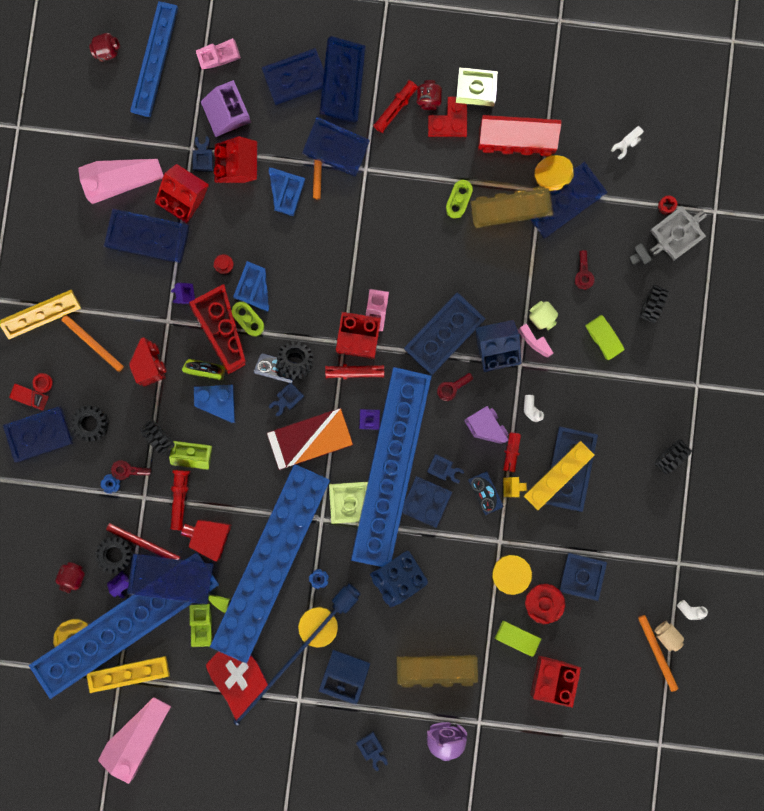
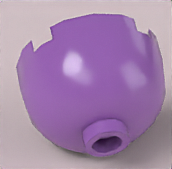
[427,722,467,761]

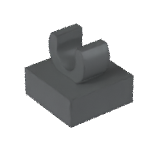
[629,243,653,264]

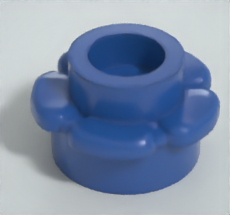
[101,474,120,494]
[309,569,329,589]

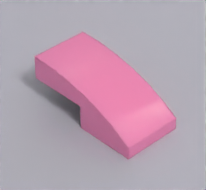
[196,38,241,70]
[366,289,389,331]
[518,323,553,357]

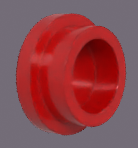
[214,254,234,274]
[32,373,53,393]

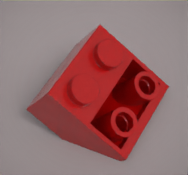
[214,136,257,183]
[155,164,209,223]
[336,312,381,359]
[129,337,167,387]
[530,656,581,708]

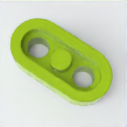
[446,180,473,219]
[232,302,264,337]

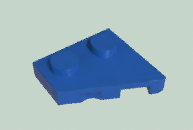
[269,167,305,216]
[233,261,269,312]
[194,385,235,423]

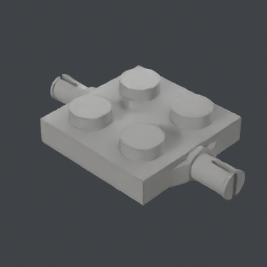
[650,206,707,261]

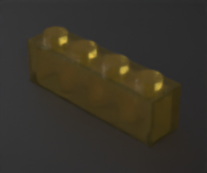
[471,186,553,228]
[397,655,478,687]

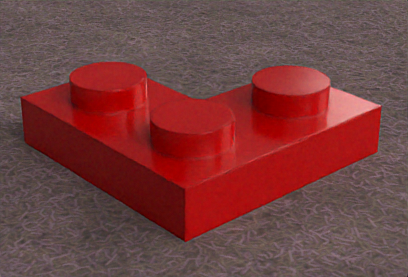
[428,97,467,137]

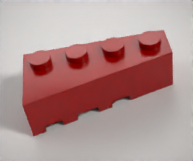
[189,284,246,374]

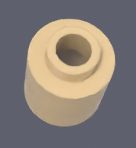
[655,621,684,652]

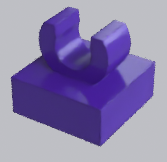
[171,283,195,305]
[360,409,380,430]
[107,571,133,599]

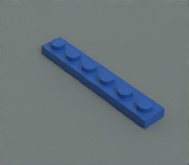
[130,1,178,117]

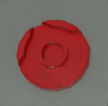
[525,584,566,624]

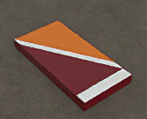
[267,408,353,470]

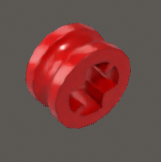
[658,196,678,215]

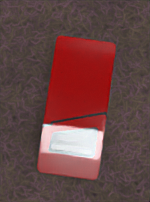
[9,384,48,410]

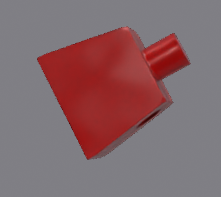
[181,520,232,562]

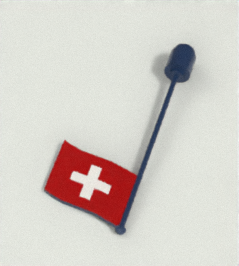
[206,584,361,726]

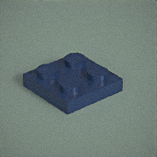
[402,476,452,528]
[559,552,607,601]

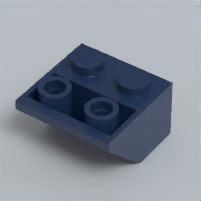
[475,320,522,372]
[319,650,370,705]

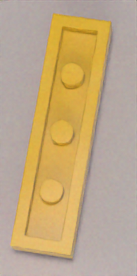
[0,290,81,339]
[524,441,594,510]
[87,656,170,693]

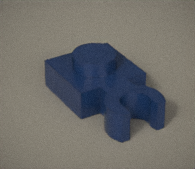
[192,136,213,171]
[269,383,305,416]
[427,454,464,483]
[356,732,388,771]

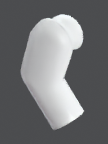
[524,395,544,422]
[677,600,708,620]

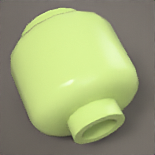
[529,301,558,330]

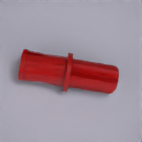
[503,432,521,472]

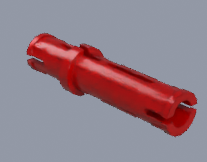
[373,80,418,133]
[325,364,384,380]

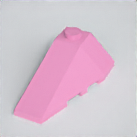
[78,159,164,204]
[98,697,171,784]

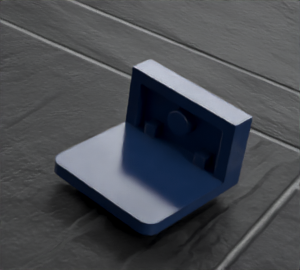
[370,551,428,608]

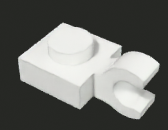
[611,126,644,159]

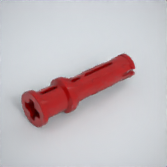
[170,470,190,530]

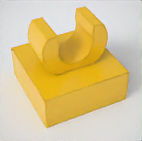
[503,477,527,497]

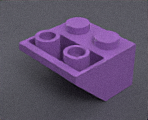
[200,80,251,137]
[464,406,509,444]

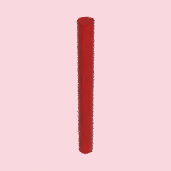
[106,523,181,564]

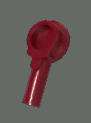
[575,250,594,290]
[437,373,473,401]
[111,460,151,480]

